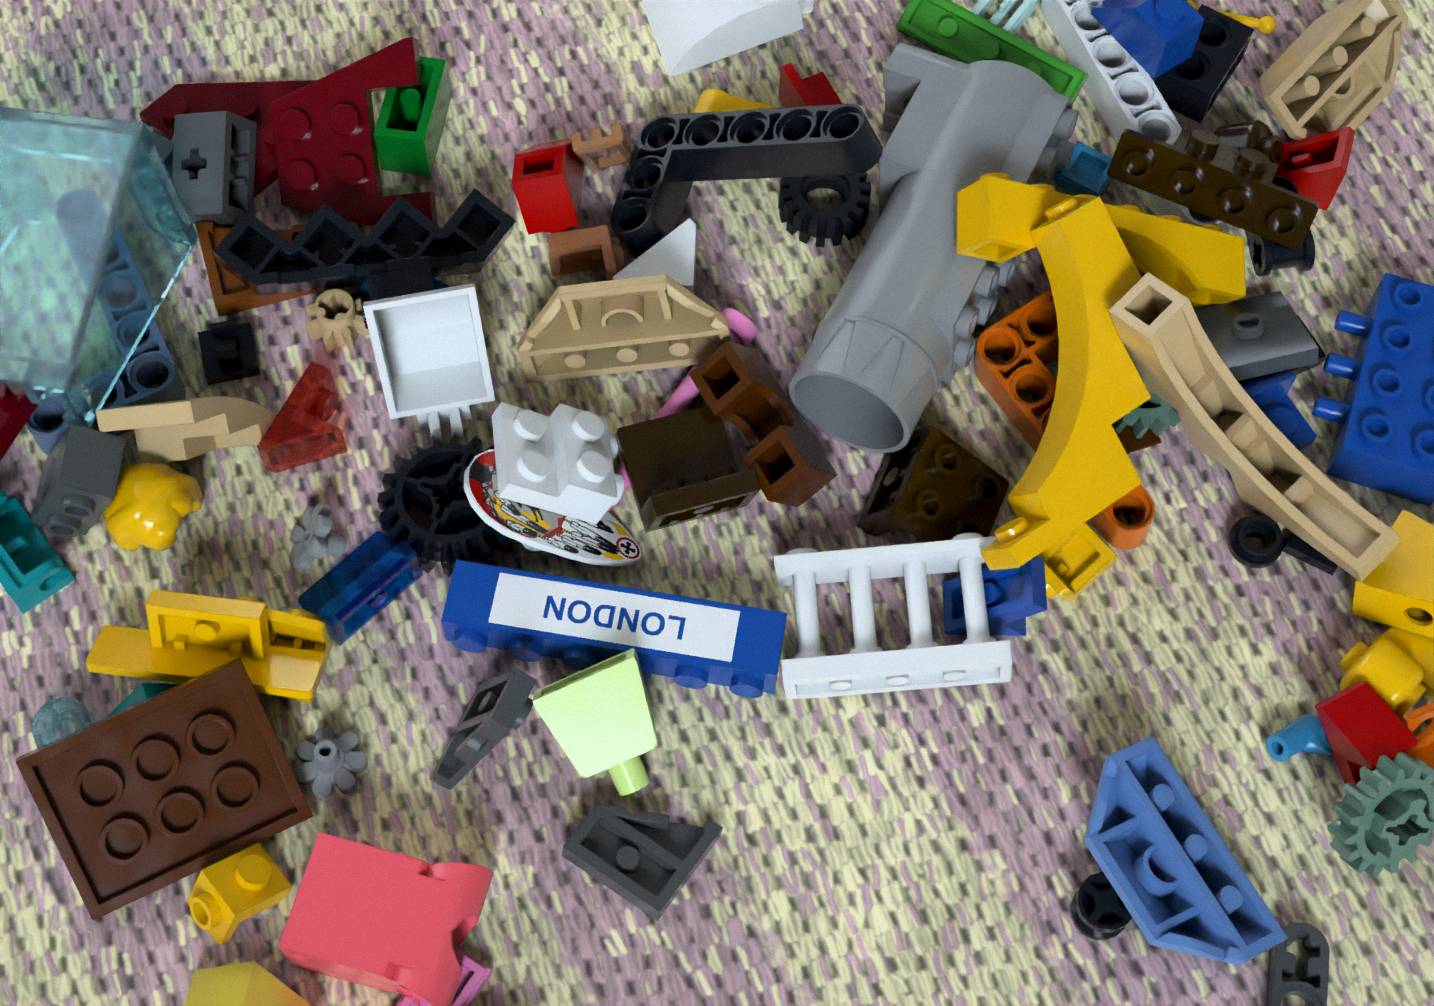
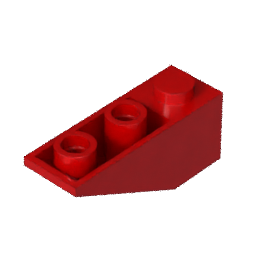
[512,135,584,235]

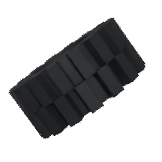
[778,172,871,247]

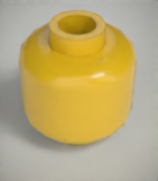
[1338,638,1428,719]

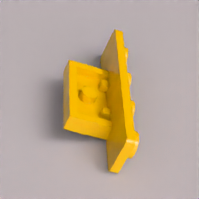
[86,589,325,699]

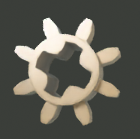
[305,286,370,353]

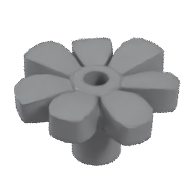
[290,503,347,571]
[294,726,368,799]

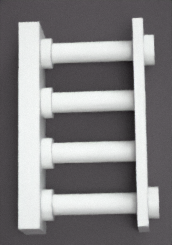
[774,533,1012,699]

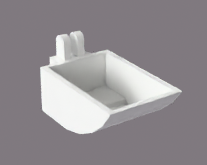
[641,0,814,76]
[363,283,495,444]

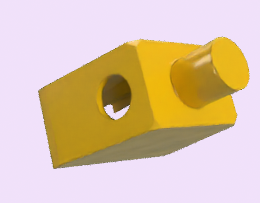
[1352,510,1434,638]

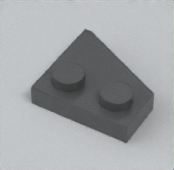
[429,668,537,790]
[562,803,723,921]

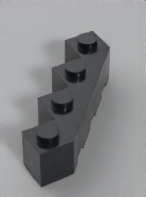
[213,188,516,296]

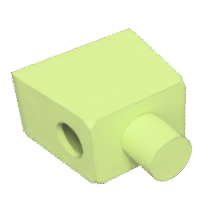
[532,648,658,796]

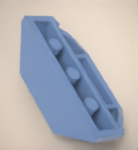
[1083,735,1288,966]

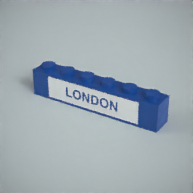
[441,560,787,698]

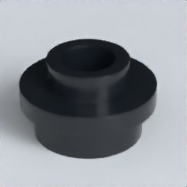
[1228,515,1284,568]

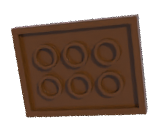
[16,657,313,921]

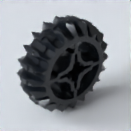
[377,432,511,577]

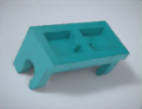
[0,489,75,614]

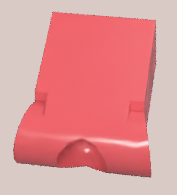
[278,832,494,1006]

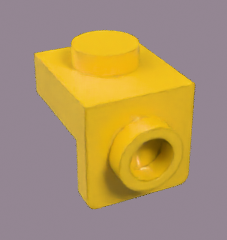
[1038,522,1119,602]
[187,842,292,945]

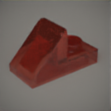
[257,361,348,473]

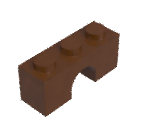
[689,340,838,507]

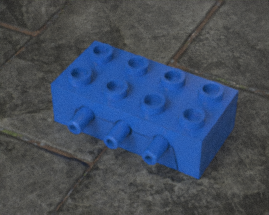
[1312,273,1434,507]

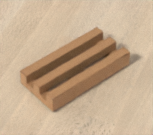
[570,122,636,171]

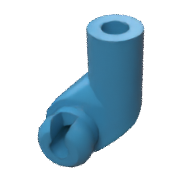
[1266,715,1333,762]

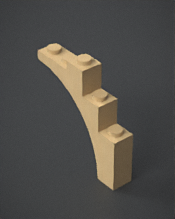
[1109,272,1400,583]

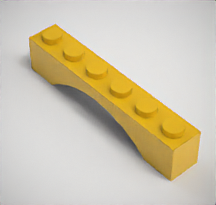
[957,173,1246,308]

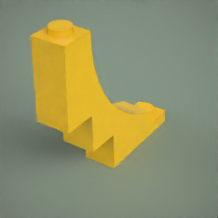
[980,196,1151,570]

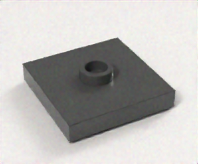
[1194,291,1319,381]

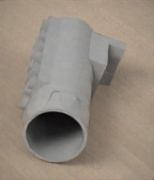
[789,42,1079,453]

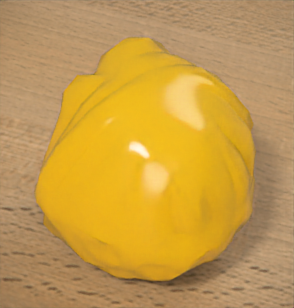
[103,462,203,552]

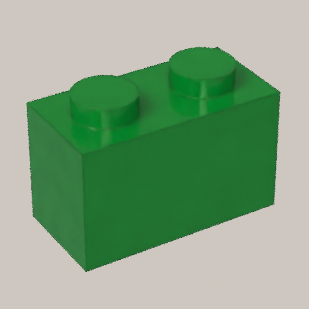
[374,56,452,177]

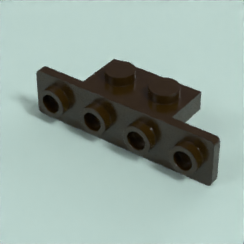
[1107,128,1319,250]

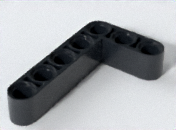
[610,104,883,259]

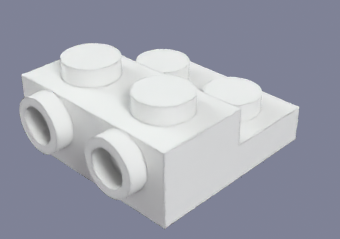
[492,402,624,524]

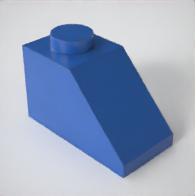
[1091,0,1205,79]

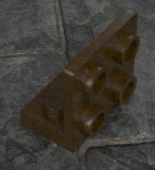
[615,406,760,533]
[857,425,1009,542]

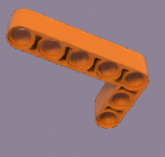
[974,289,1155,550]

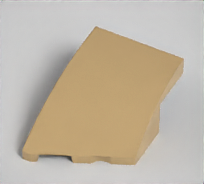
[95,396,288,463]

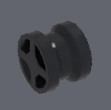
[1070,872,1132,941]

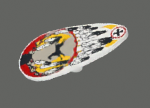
[464,449,641,567]

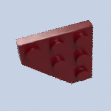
[139,80,317,199]

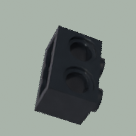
[1150,4,1254,124]

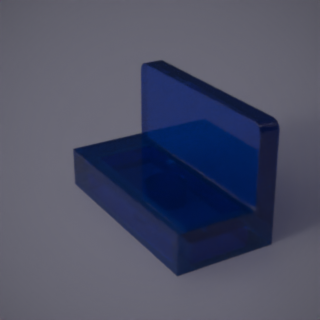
[298,531,423,646]

